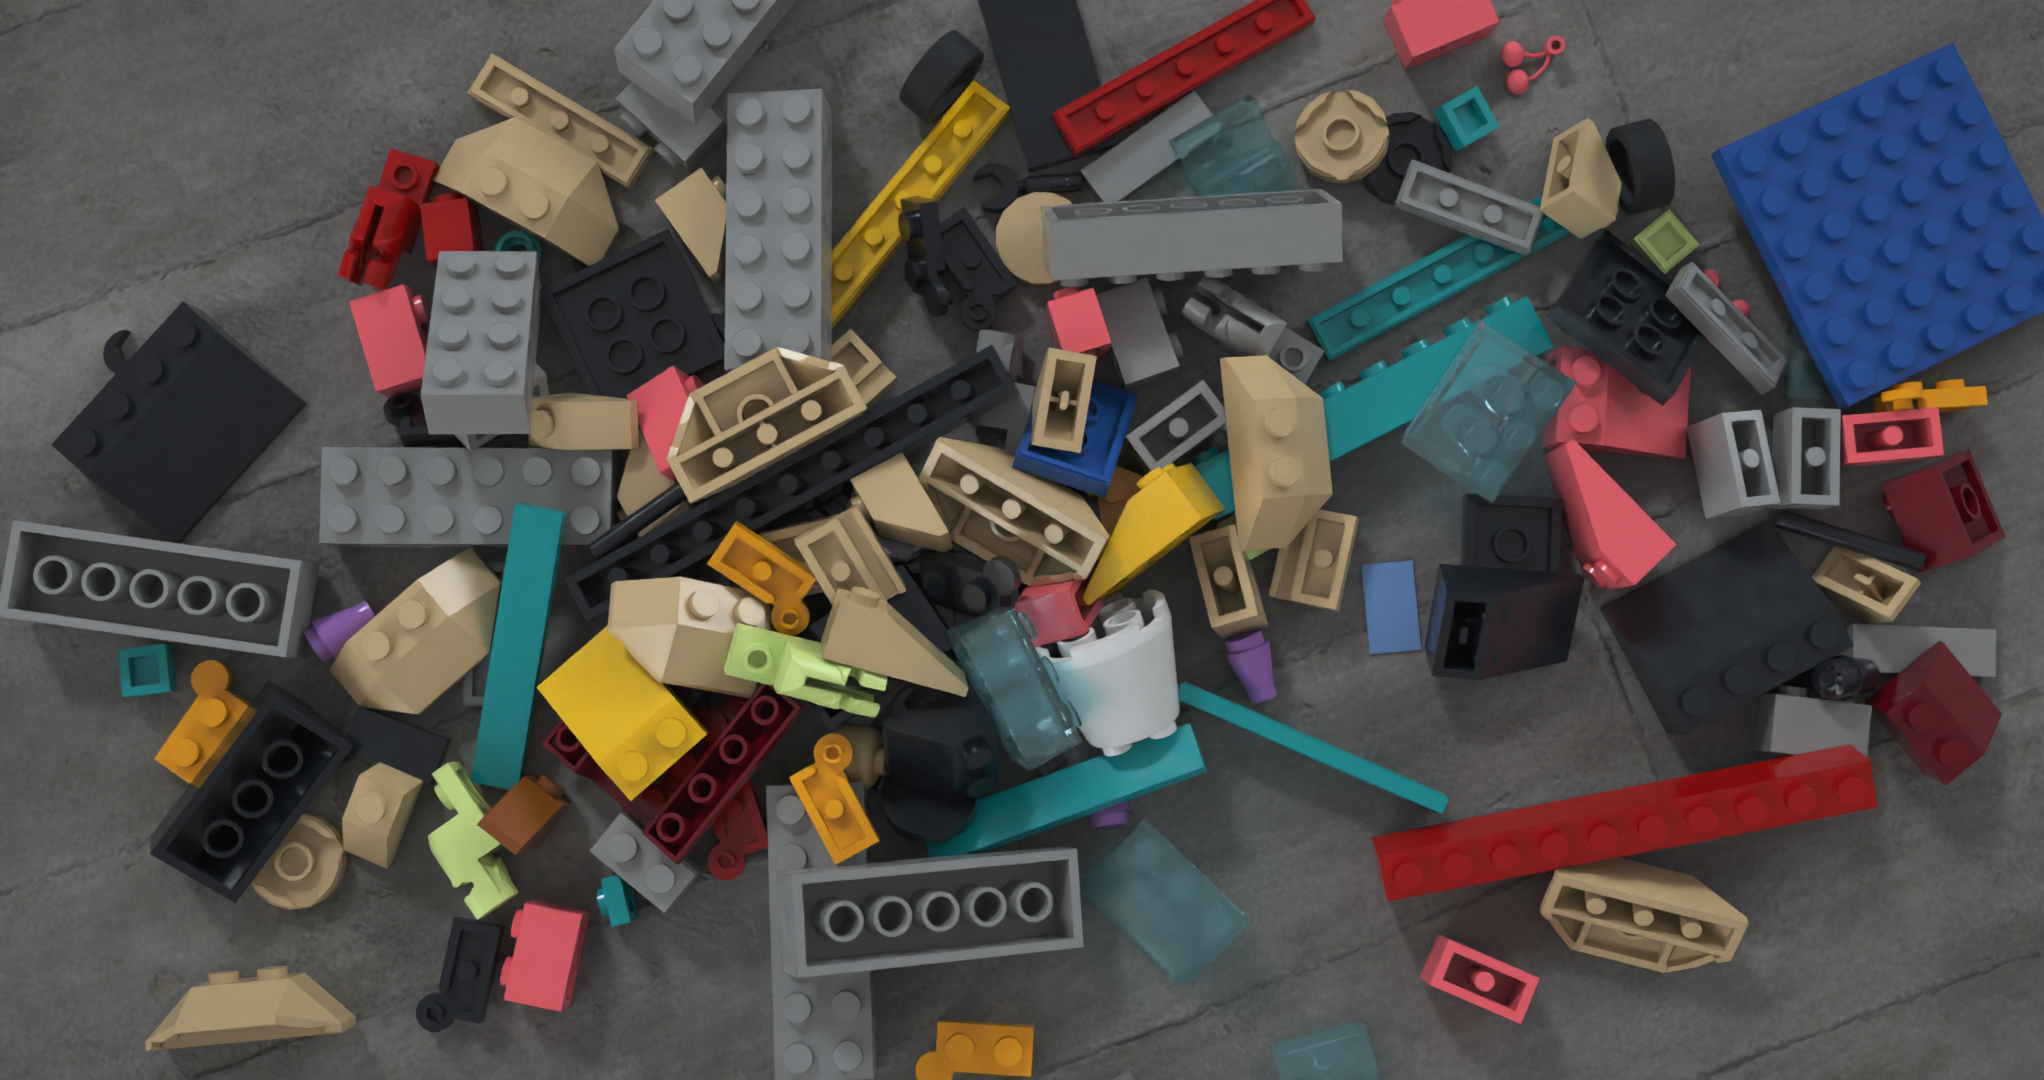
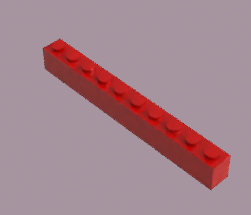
[1371,744,1878,902]

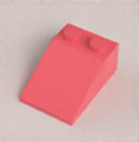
[1542,346,1691,459]
[1543,439,1677,590]

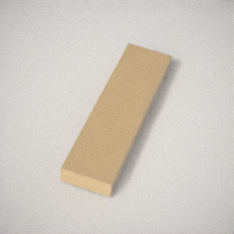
[467,54,654,191]

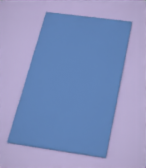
[1361,560,1422,654]

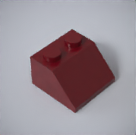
[1881,449,2006,573]
[1864,641,2002,786]

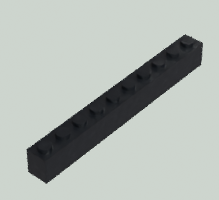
[564,345,1020,622]

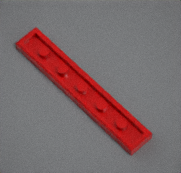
[1051,0,1316,157]

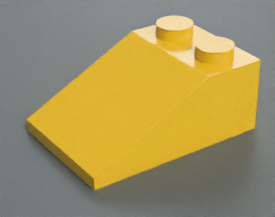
[1082,463,1225,605]
[536,626,709,801]

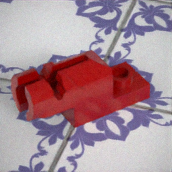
[337,149,440,291]

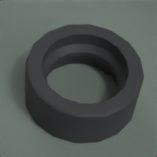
[899,30,984,123]
[1606,119,1676,215]

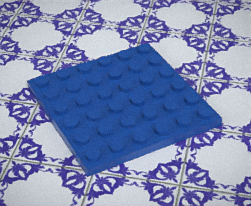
[1711,43,2044,409]

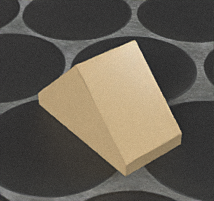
[1031,348,1097,453]
[1811,546,1921,624]

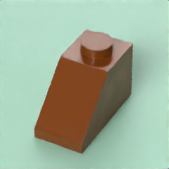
[477,773,572,855]

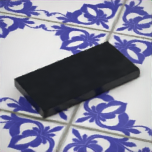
[977,0,1119,173]

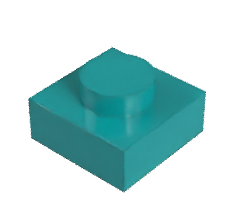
[1433,86,1500,152]
[118,643,177,697]
[597,874,639,927]

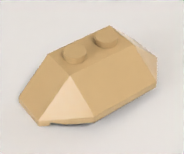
[433,117,620,267]
[666,347,868,504]
[1220,355,1333,552]
[918,437,1110,587]
[330,547,502,714]
[607,577,779,698]
[1540,857,1749,973]
[145,966,356,1051]

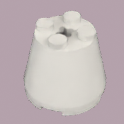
[1027,589,1180,757]

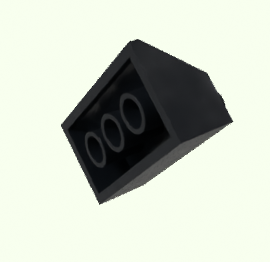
[150,680,353,903]

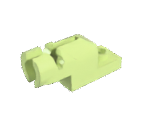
[723,623,887,718]
[428,761,519,920]

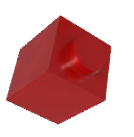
[420,193,484,268]

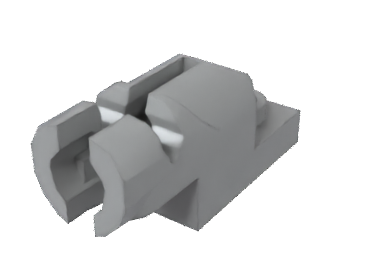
[1181,275,1325,384]
[970,330,1035,456]

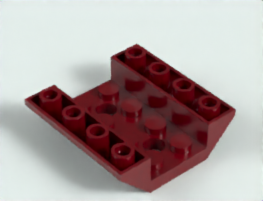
[542,683,804,865]

